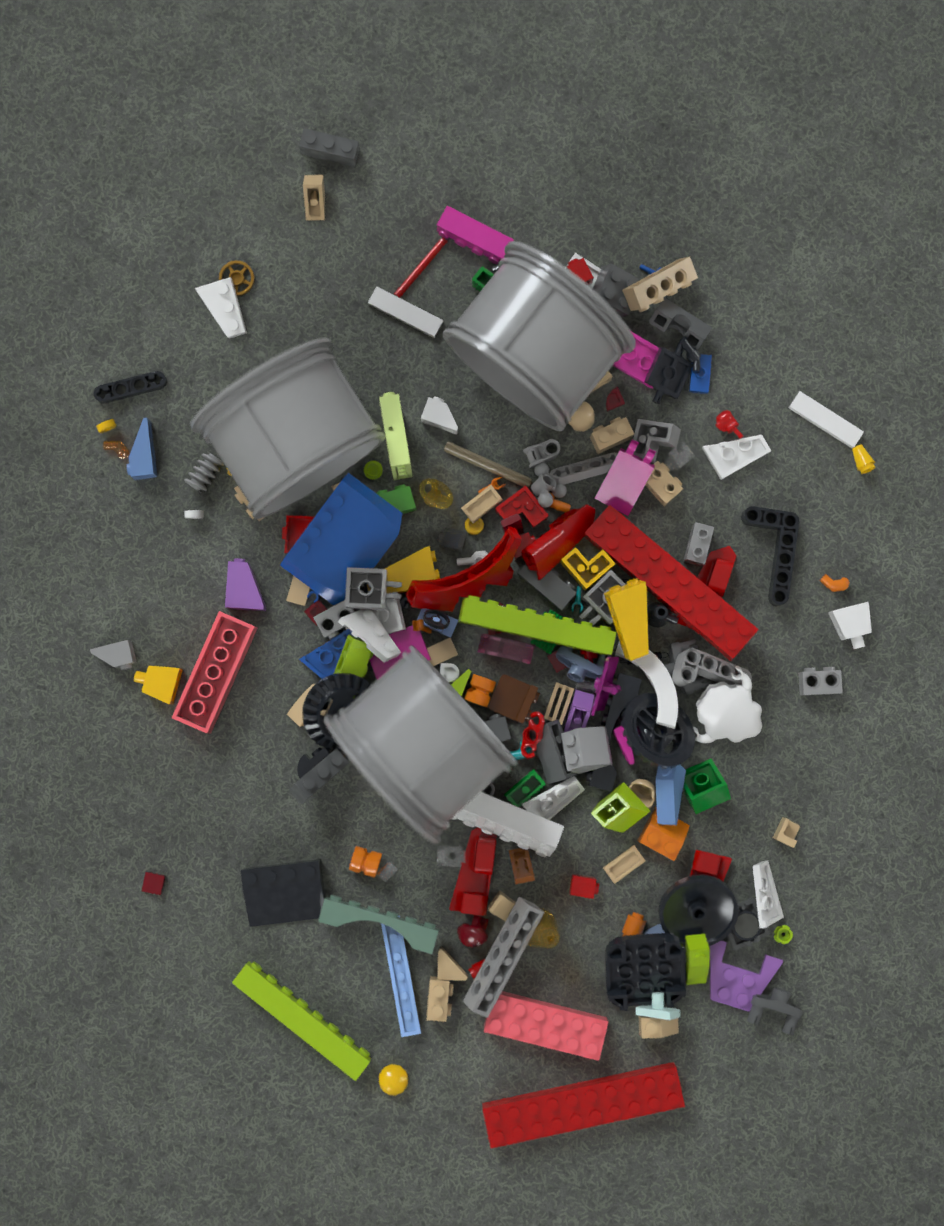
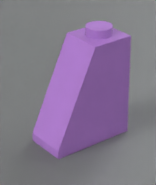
[225,558,266,611]

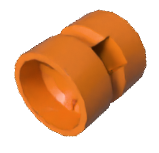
[464,674,496,708]
[349,846,382,878]

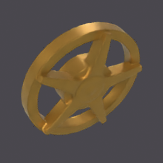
[219,261,254,296]

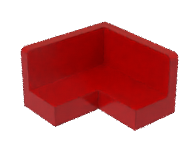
[495,485,549,528]

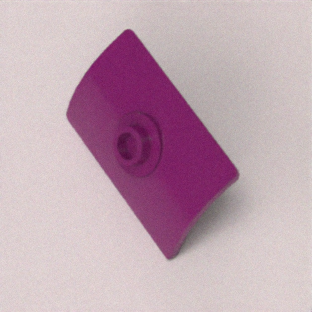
[591,656,621,716]

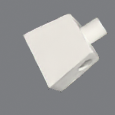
[828,602,872,649]

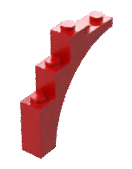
[406,527,522,612]

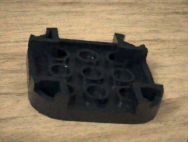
[605,933,686,1011]

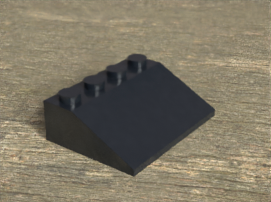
[241,859,325,927]

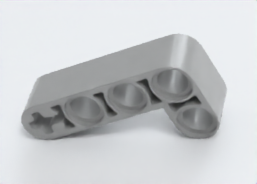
[672,648,752,687]

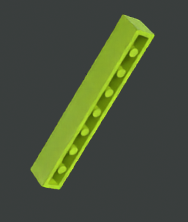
[458,596,616,656]
[232,961,371,1081]

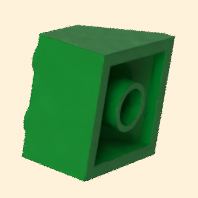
[683,759,731,814]

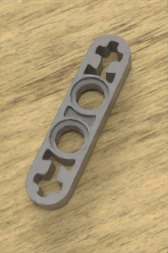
[550,452,618,485]

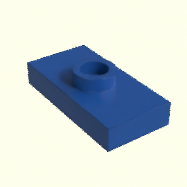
[689,354,712,394]

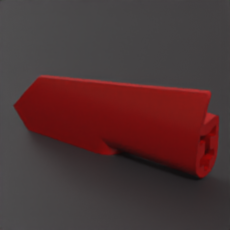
[522,504,596,580]
[677,546,737,629]
[449,827,497,916]
[690,850,732,881]

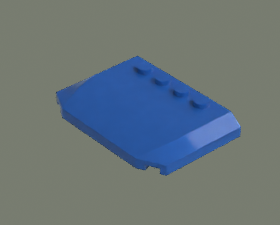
[280,473,403,605]

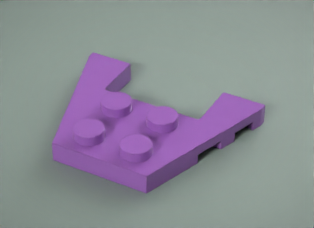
[709,940,783,1012]

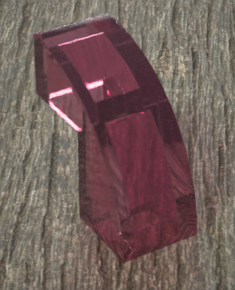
[477,634,535,664]

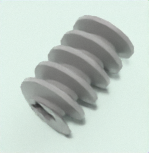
[184,451,225,494]

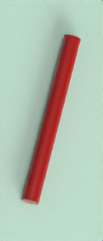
[394,237,447,298]

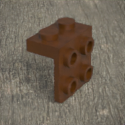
[488,674,540,724]

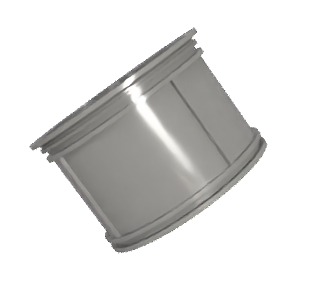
[443,241,636,431]
[190,338,386,519]
[324,645,518,844]

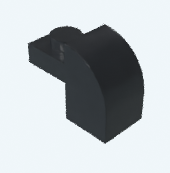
[297,747,331,779]

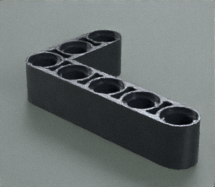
[741,506,800,606]

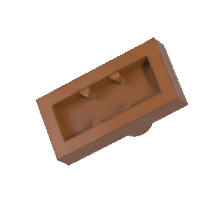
[509,848,535,884]

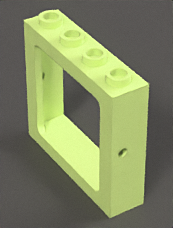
[379,392,413,480]

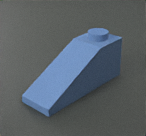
[127,418,157,480]
[656,765,686,825]

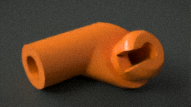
[548,492,571,513]
[820,574,850,592]

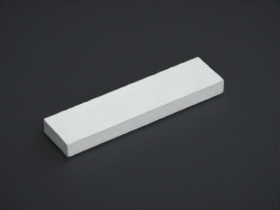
[368,286,443,338]
[789,391,864,449]

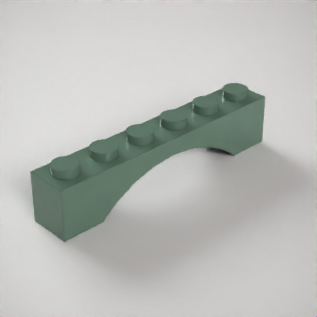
[318,895,439,954]

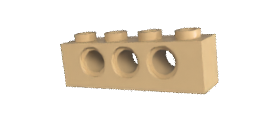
[622,257,698,312]

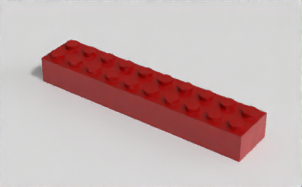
[584,505,759,661]
[482,1062,685,1149]

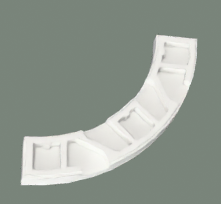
[615,641,678,729]

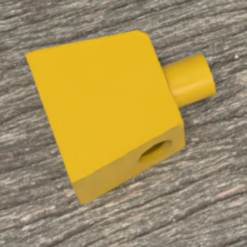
[134,666,183,704]

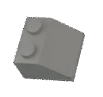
[561,726,612,774]

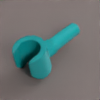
[571,586,583,612]

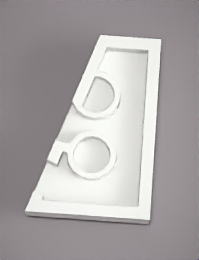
[195,277,247,338]
[702,435,771,480]
[338,609,401,662]
[522,776,585,820]
[753,860,784,928]

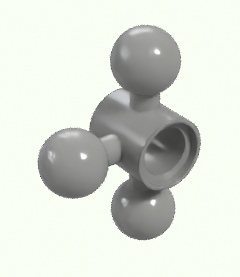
[531,463,567,507]

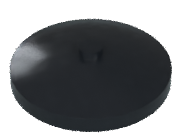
[658,875,738,947]

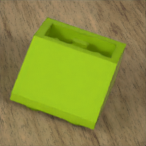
[591,782,650,833]

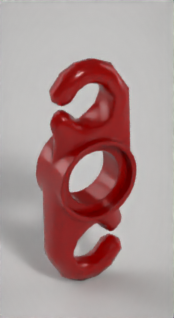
[520,711,545,759]

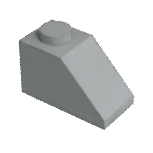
[90,640,137,670]

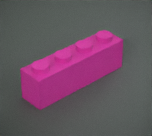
[437,206,514,264]

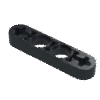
[93,371,167,404]

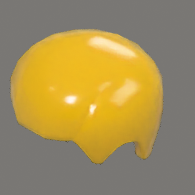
[379,1064,408,1096]

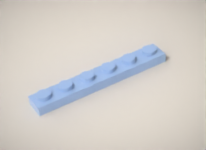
[381,915,421,1037]

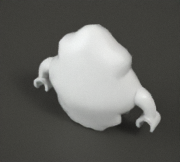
[693,666,762,743]

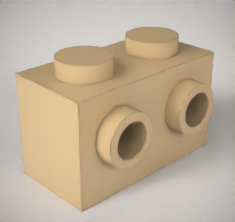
[590,417,634,454]
[645,461,683,506]
[427,976,453,1022]

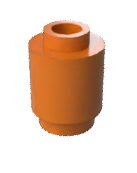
[622,912,647,936]

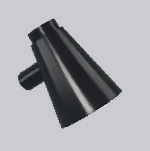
[647,602,679,628]

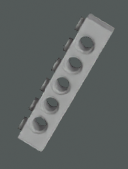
[463,897,544,1018]

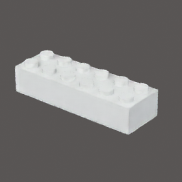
[452,792,564,857]

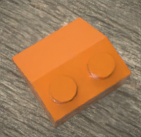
[637,807,690,861]

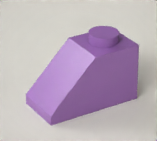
[564,690,594,732]

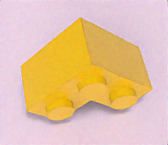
[560,547,616,591]

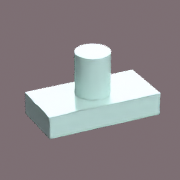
[636,992,680,1020]

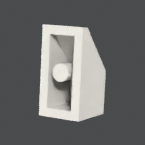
[421,397,458,435]

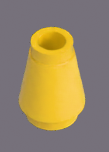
[852,444,876,474]

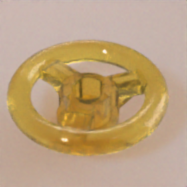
[419,478,453,509]

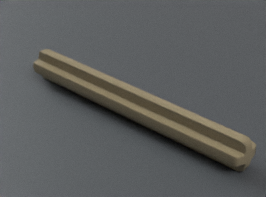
[444,442,532,488]

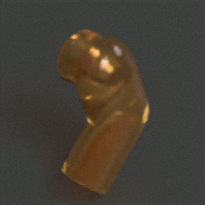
[103,441,129,459]

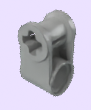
[523,439,560,468]

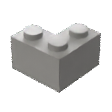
[633,419,681,464]

